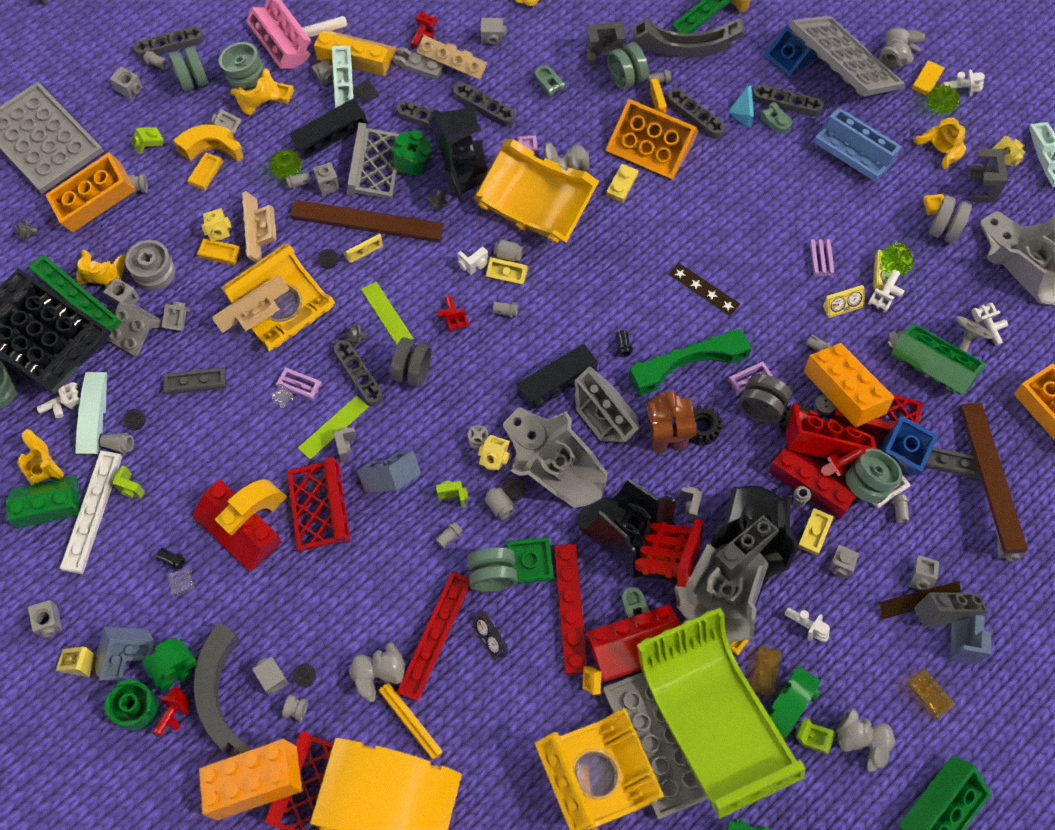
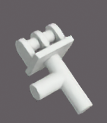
[942,70,985,96]
[868,270,905,313]
[972,302,1008,346]
[37,382,80,418]
[784,607,830,642]

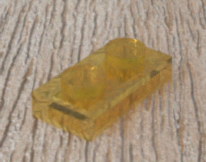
[751,646,781,696]
[906,668,956,720]

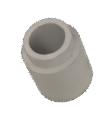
[494,239,523,263]
[485,487,515,520]

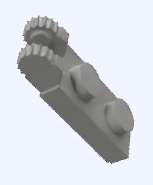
[392,47,445,80]

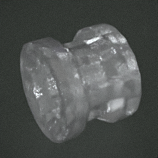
[269,384,295,410]

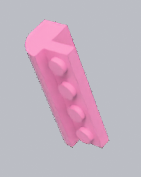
[246,0,311,69]

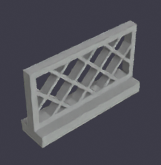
[347,123,400,199]

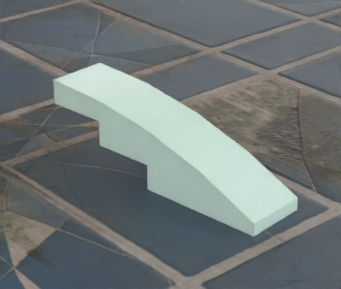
[332,46,353,108]
[1029,122,1055,187]
[75,372,107,454]

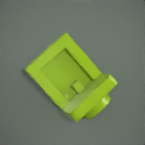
[131,127,164,154]
[113,465,145,499]
[436,481,469,508]
[796,718,835,755]

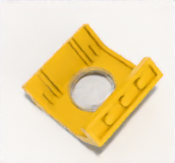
[221,243,335,352]
[535,709,664,830]

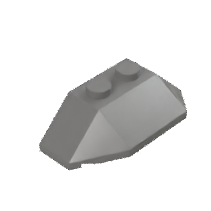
[575,367,641,442]

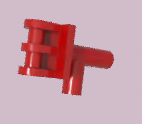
[410,11,438,48]
[437,295,469,332]
[821,446,866,476]
[152,686,190,737]

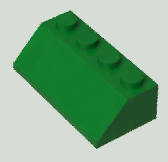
[892,323,986,395]
[898,755,992,830]

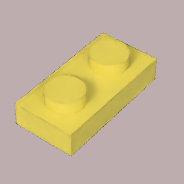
[606,164,639,203]
[798,508,834,556]

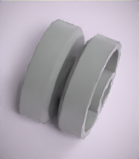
[928,195,972,244]
[125,240,176,291]

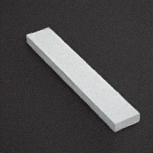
[60,451,122,574]

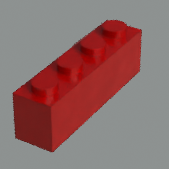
[786,403,877,465]

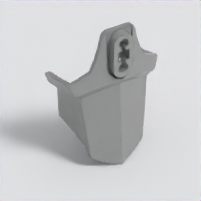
[980,211,1055,305]
[503,407,607,508]
[674,544,768,645]

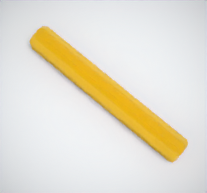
[379,683,442,760]

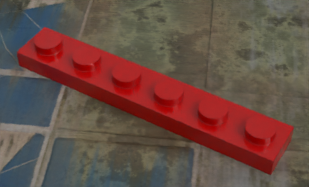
[554,544,587,675]
[397,571,470,702]

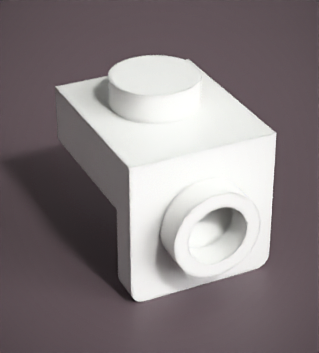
[457,247,488,275]

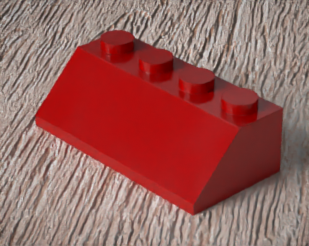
[769,445,856,520]
[192,479,282,572]
[586,604,680,682]

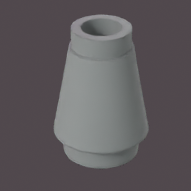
[100,433,134,453]

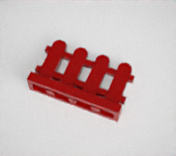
[635,519,704,588]

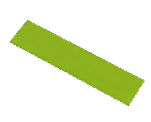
[361,281,414,344]
[298,395,369,459]

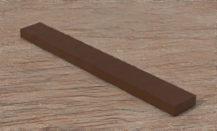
[290,200,444,243]
[960,403,1028,554]

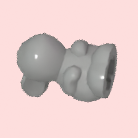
[878,28,925,69]
[544,142,590,174]
[349,641,406,702]
[836,708,895,772]

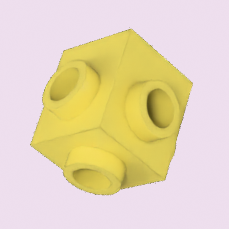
[992,136,1026,166]
[201,208,232,242]
[478,435,510,471]

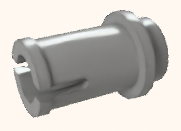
[144,51,169,70]
[648,69,671,86]
[286,171,311,190]
[493,301,518,318]
[806,334,831,352]
[793,486,811,507]
[892,495,910,523]
[435,522,463,549]

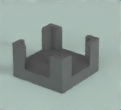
[585,21,626,66]
[968,148,1008,203]

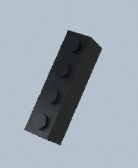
[289,98,368,160]
[516,344,598,411]

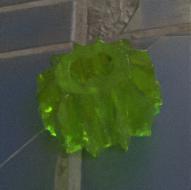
[927,83,960,115]
[269,148,302,179]
[881,242,915,275]

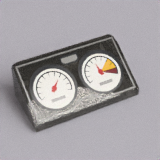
[471,610,508,661]

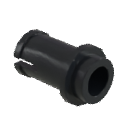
[616,330,633,357]
[156,548,186,570]

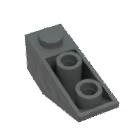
[714,515,779,581]
[914,592,988,626]

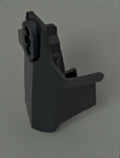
[429,106,488,203]
[578,478,694,585]
[711,485,798,605]

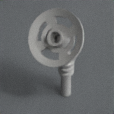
[946,316,994,391]

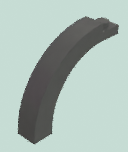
[632,17,745,58]
[194,622,252,755]

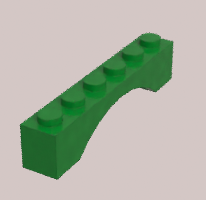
[629,329,752,397]

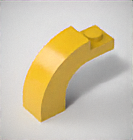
[173,125,243,162]
[215,479,287,535]

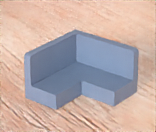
[357,450,421,493]
[949,615,991,665]
[94,627,154,681]

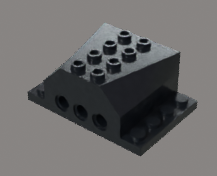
[0,268,112,395]

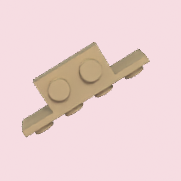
[417,35,488,80]
[242,191,277,263]
[212,274,290,333]

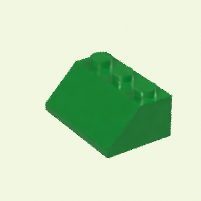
[6,475,80,529]

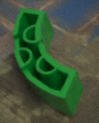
[767,665,821,744]

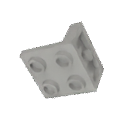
[107,303,163,356]

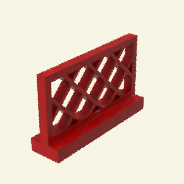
[832,394,922,440]
[287,457,351,552]
[265,731,334,830]

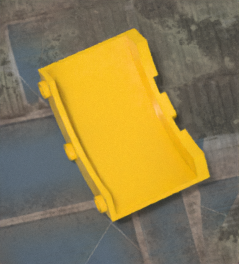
[473,139,599,243]
[310,738,462,830]

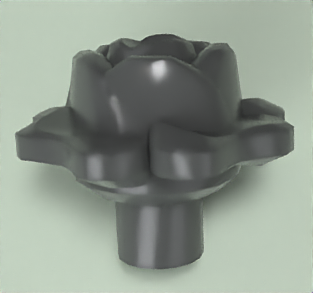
[427,189,449,210]
[16,219,37,243]
[345,323,367,347]

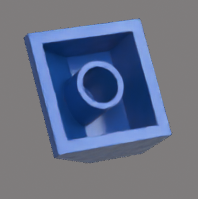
[765,25,817,77]
[878,415,938,476]

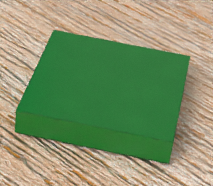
[506,537,554,584]

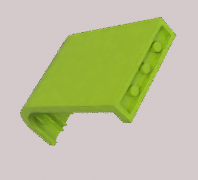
[637,608,805,819]

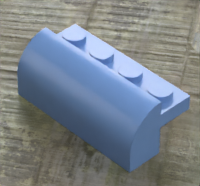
[813,108,902,182]

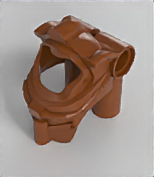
[646,391,696,454]

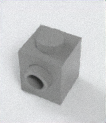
[481,18,506,44]

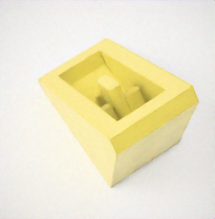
[56,647,96,677]

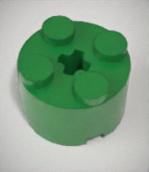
[392,130,432,176]
[142,637,197,692]
[105,679,159,731]

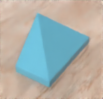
[728,86,754,127]

